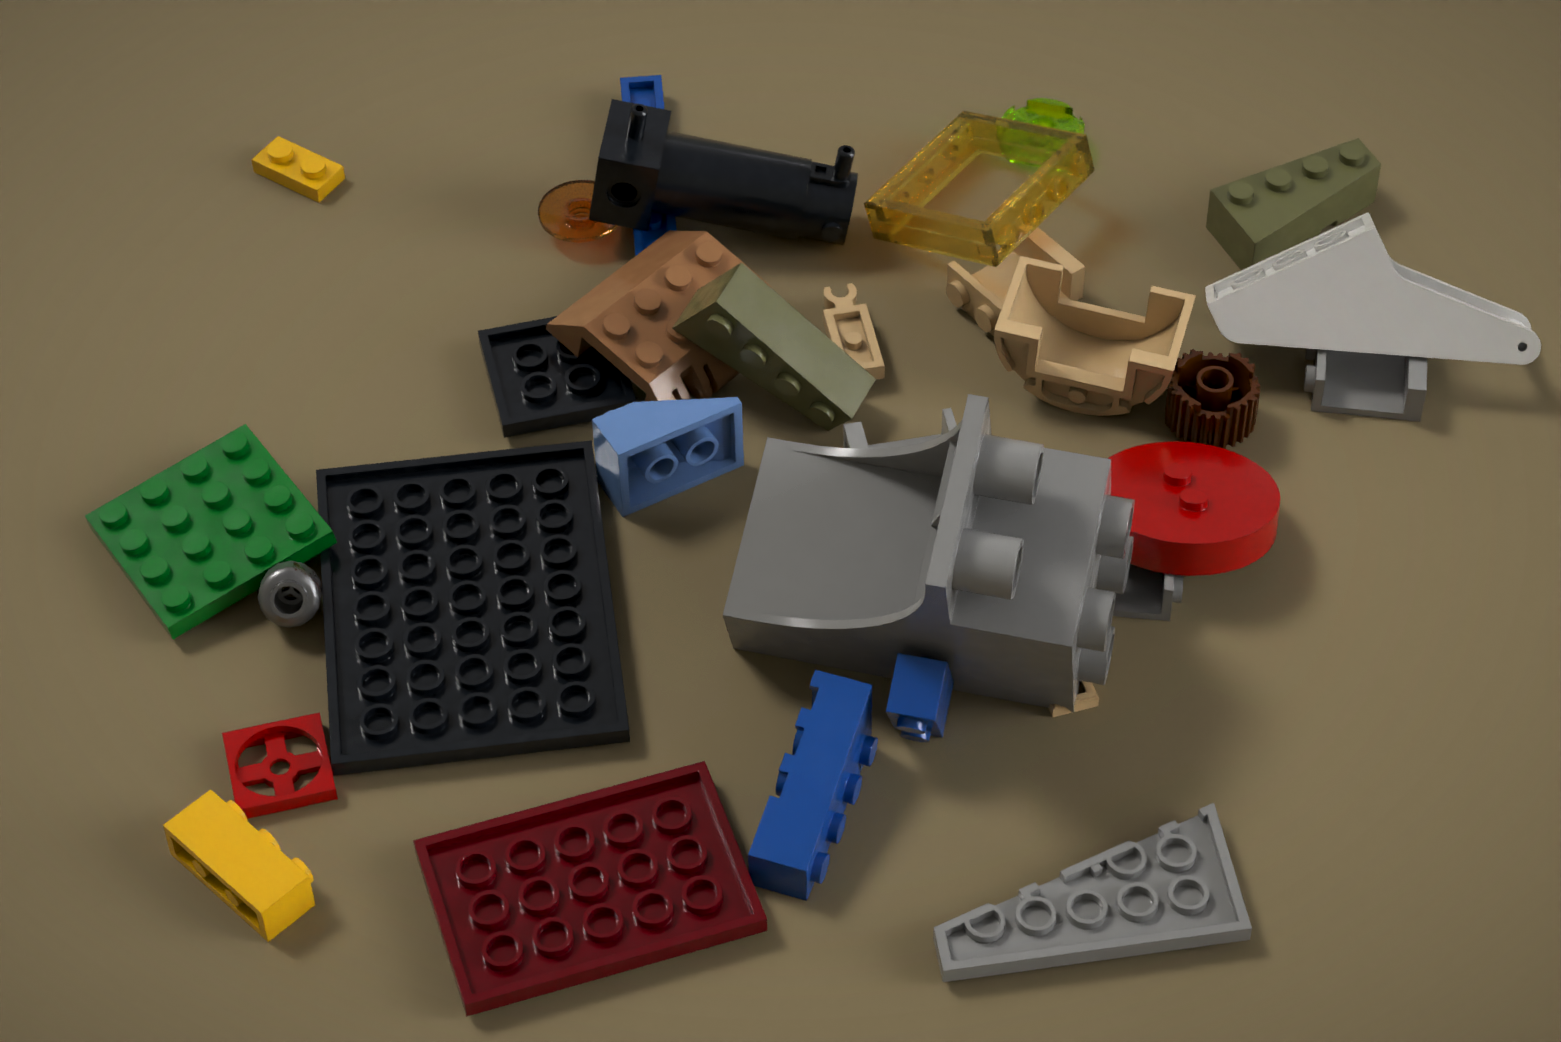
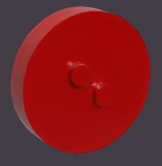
[1108,441,1281,576]

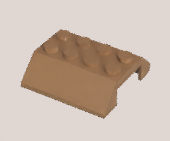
[546,230,772,401]

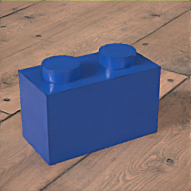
[886,653,954,742]

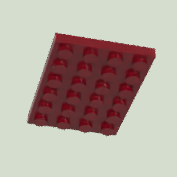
[413,761,768,1017]

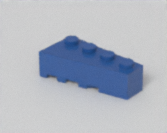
[748,670,878,901]

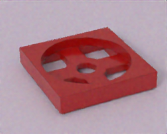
[222,712,338,819]

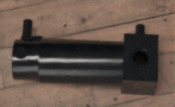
[589,99,858,245]

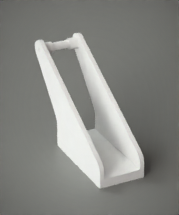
[1205,212,1541,365]

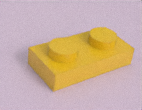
[251,136,345,203]

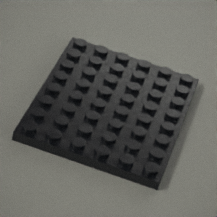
[316,440,630,776]

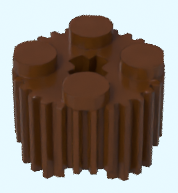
[1165,349,1260,449]

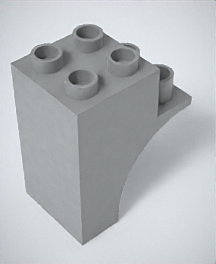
[723,394,1135,713]

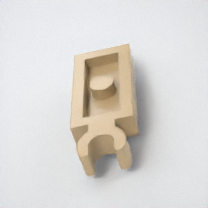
[823,283,885,379]

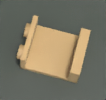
[946,219,1085,336]

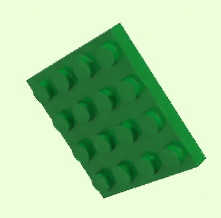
[85,424,337,639]

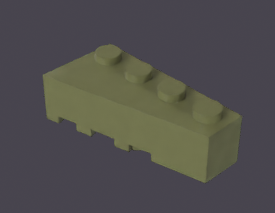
[1206,138,1381,270]
[672,262,876,431]

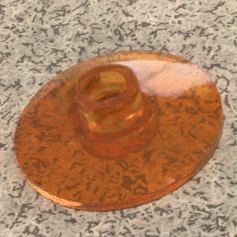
[538,180,618,243]

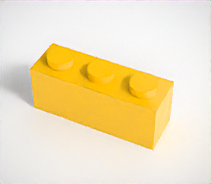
[163,789,316,942]

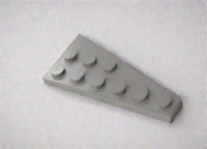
[933,803,1252,982]

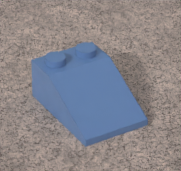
[592,397,744,517]

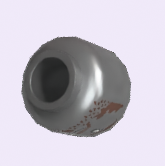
[258,561,322,628]

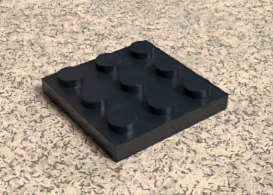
[478,316,636,438]

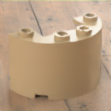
[994,256,1196,416]

